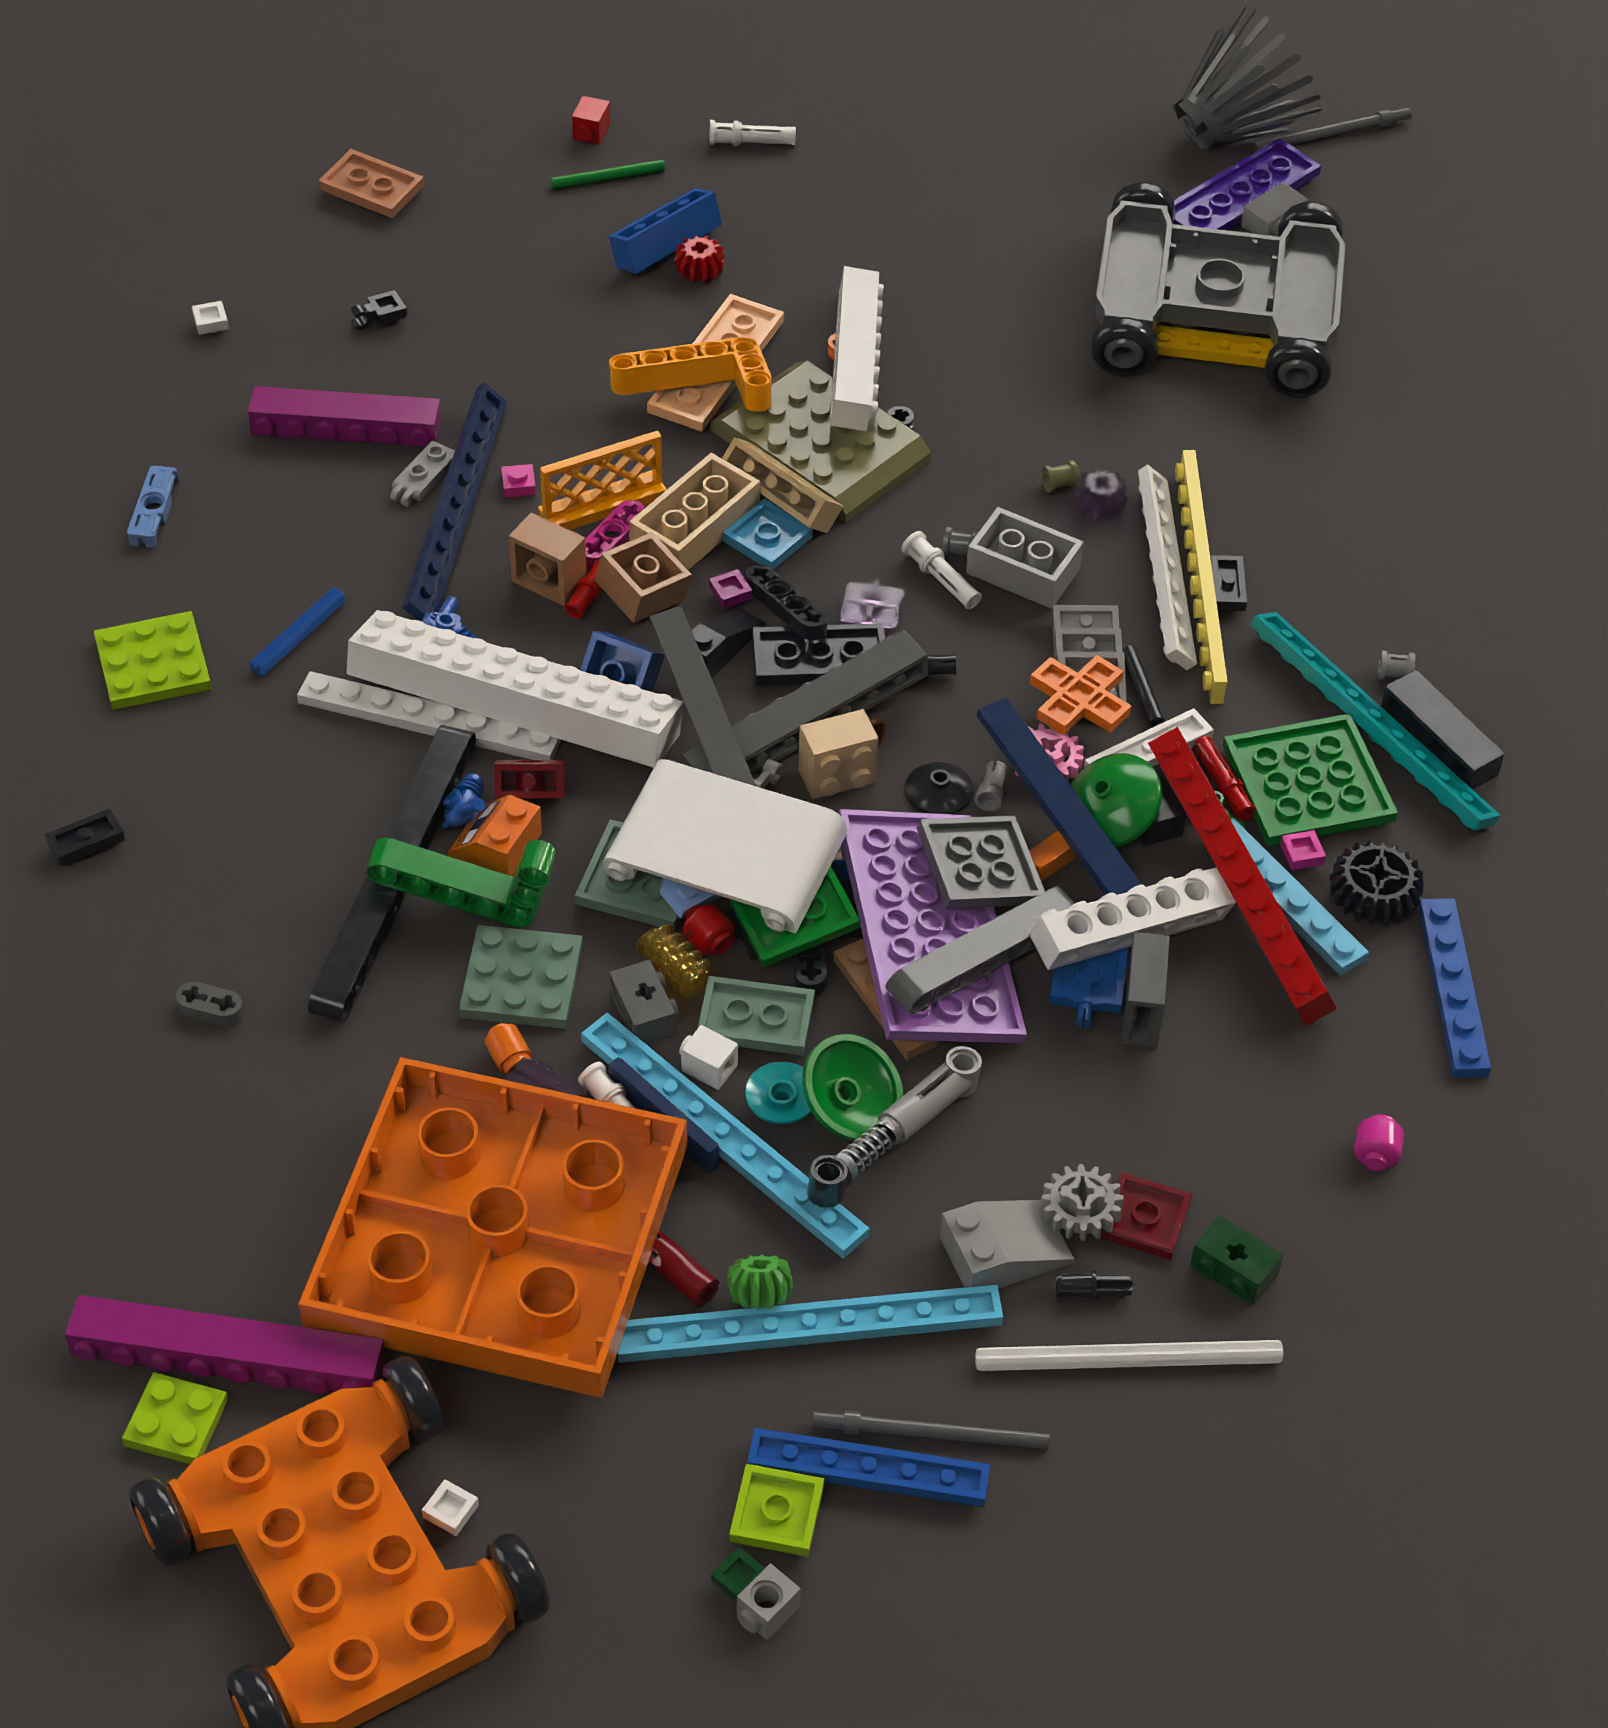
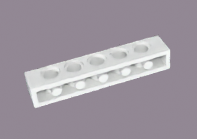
[1029,867,1236,970]

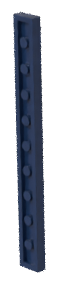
[402,382,507,621]

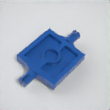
[1049,949,1128,1028]

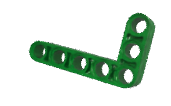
[366,838,556,928]

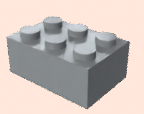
[966,507,1084,609]

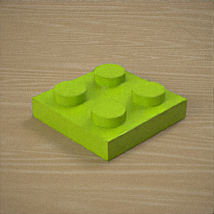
[122,1372,228,1464]
[729,1464,824,1557]

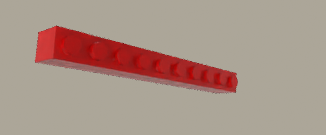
[1148,726,1337,1026]

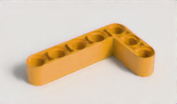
[609,337,772,412]

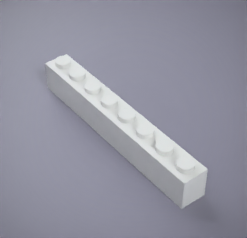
[830,266,884,431]

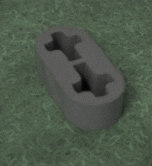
[176,982,244,1027]

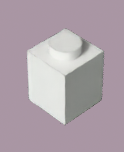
[679,1025,738,1090]

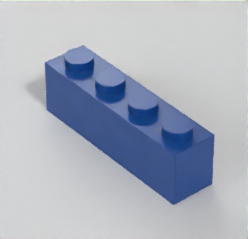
[608,188,722,274]

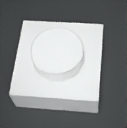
[192,301,229,335]
[422,1479,479,1536]

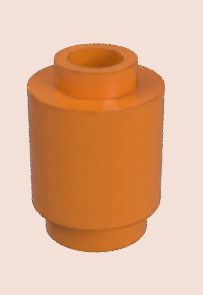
[484,1023,533,1078]

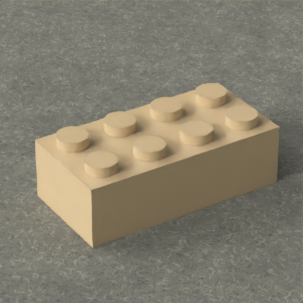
[629,453,760,570]

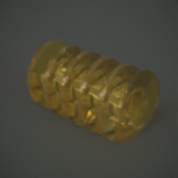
[635,923,712,999]

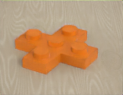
[1029,655,1131,735]

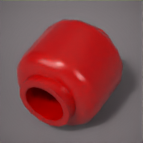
[683,904,735,956]

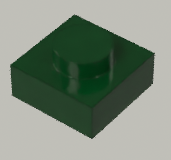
[711,1547,765,1603]

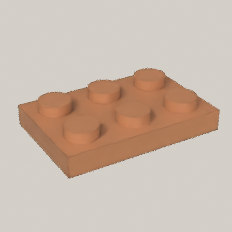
[318,149,424,218]

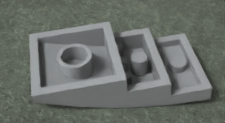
[1052,605,1127,703]

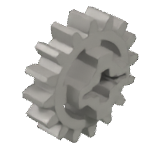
[1041,1164,1123,1241]

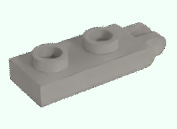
[390,441,455,507]

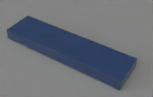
[609,1057,719,1174]

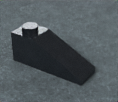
[692,608,765,679]

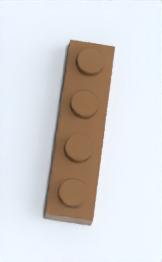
[833,939,938,1060]

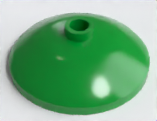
[1070,753,1162,847]
[802,1034,903,1141]

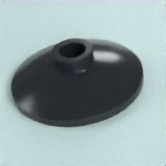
[905,762,973,814]

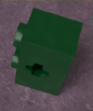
[1190,1215,1283,1305]

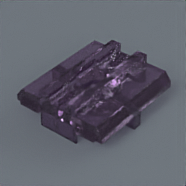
[840,579,905,629]

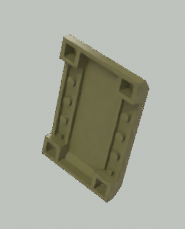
[711,360,931,523]

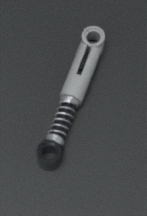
[807,1046,982,1208]

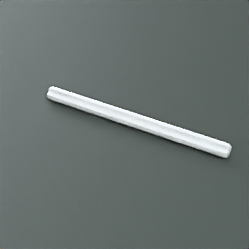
[975,1340,1283,1371]

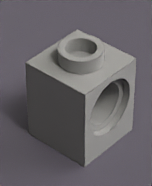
[737,1563,801,1640]

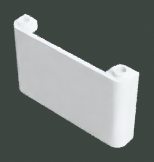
[603,759,847,934]

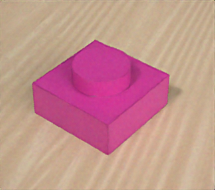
[501,464,536,498]
[1280,830,1326,871]

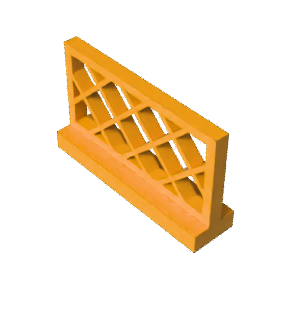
[538,430,667,530]

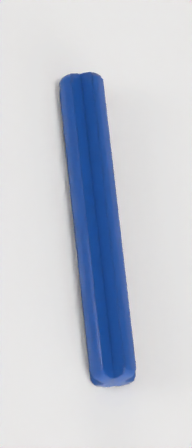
[249,587,345,677]

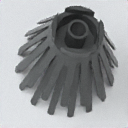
[1173,4,1322,151]

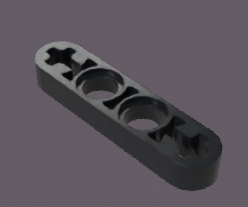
[746,565,828,640]

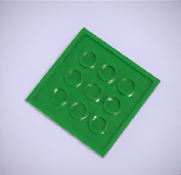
[1222,714,1398,846]

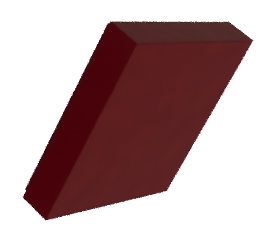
[1100,1172,1193,1260]

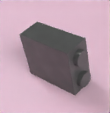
[1121,932,1170,1048]

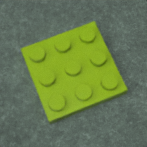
[94,611,212,710]

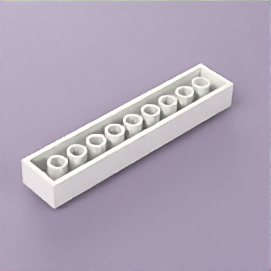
[347,610,684,768]

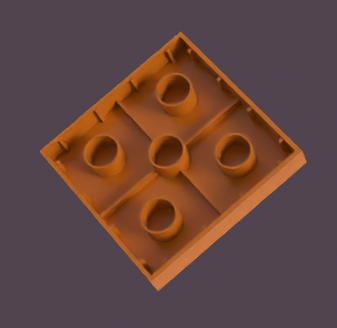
[298,1057,688,1398]

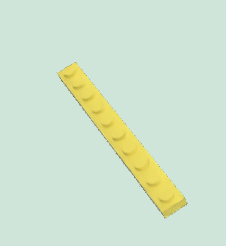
[1175,450,1227,704]

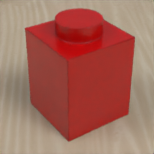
[572,96,610,145]

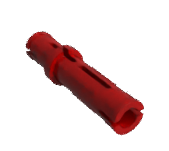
[1192,736,1255,822]

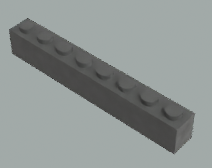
[682,629,928,775]

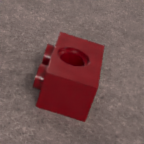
[494,760,565,798]

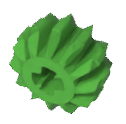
[727,1254,793,1310]

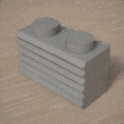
[1241,182,1309,236]

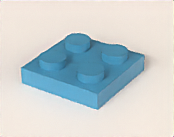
[723,498,813,569]

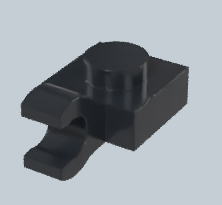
[351,290,407,330]

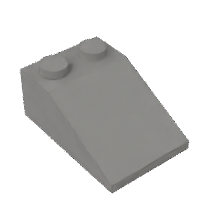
[940,1200,1074,1289]

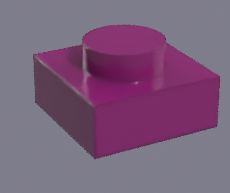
[709,569,752,609]

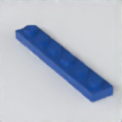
[1418,898,1491,1078]
[747,1428,990,1507]

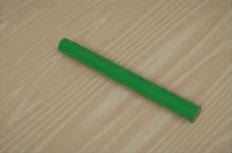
[550,159,665,189]

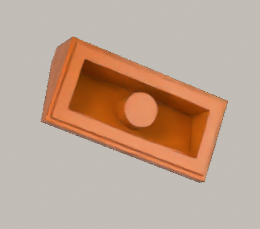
[1029,831,1077,882]

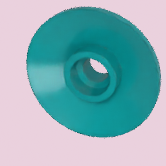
[745,1062,812,1124]

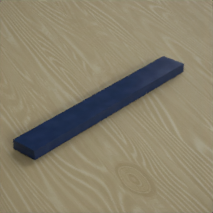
[976,697,1142,895]

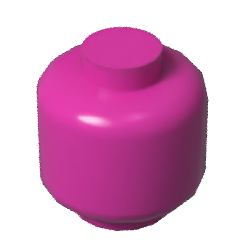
[1354,1114,1404,1171]

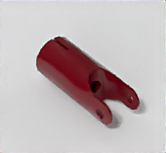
[648,1231,720,1307]

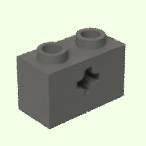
[609,960,680,1044]

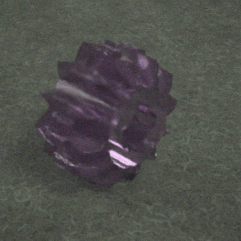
[1074,468,1128,520]

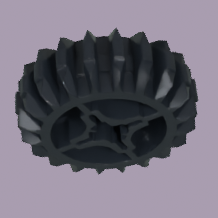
[1329,840,1425,927]

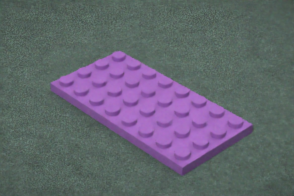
[838,809,1027,1043]

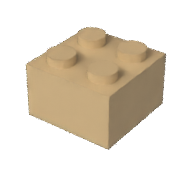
[798,709,878,800]

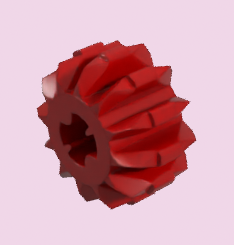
[675,235,725,283]

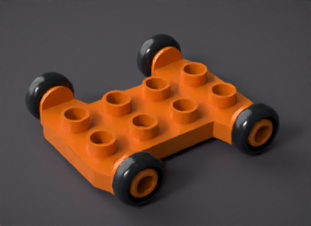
[129,1356,550,1728]

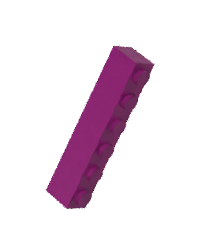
[248,386,442,447]

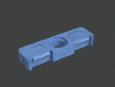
[127,466,179,548]

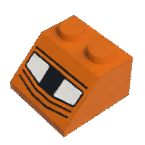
[448,795,542,876]

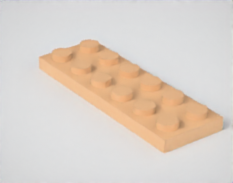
[647,294,784,432]

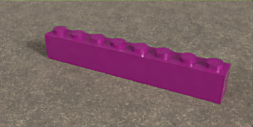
[65,1295,386,1394]

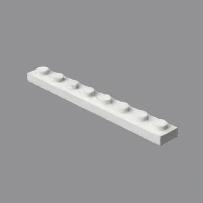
[1138,464,1197,670]
[297,671,562,760]

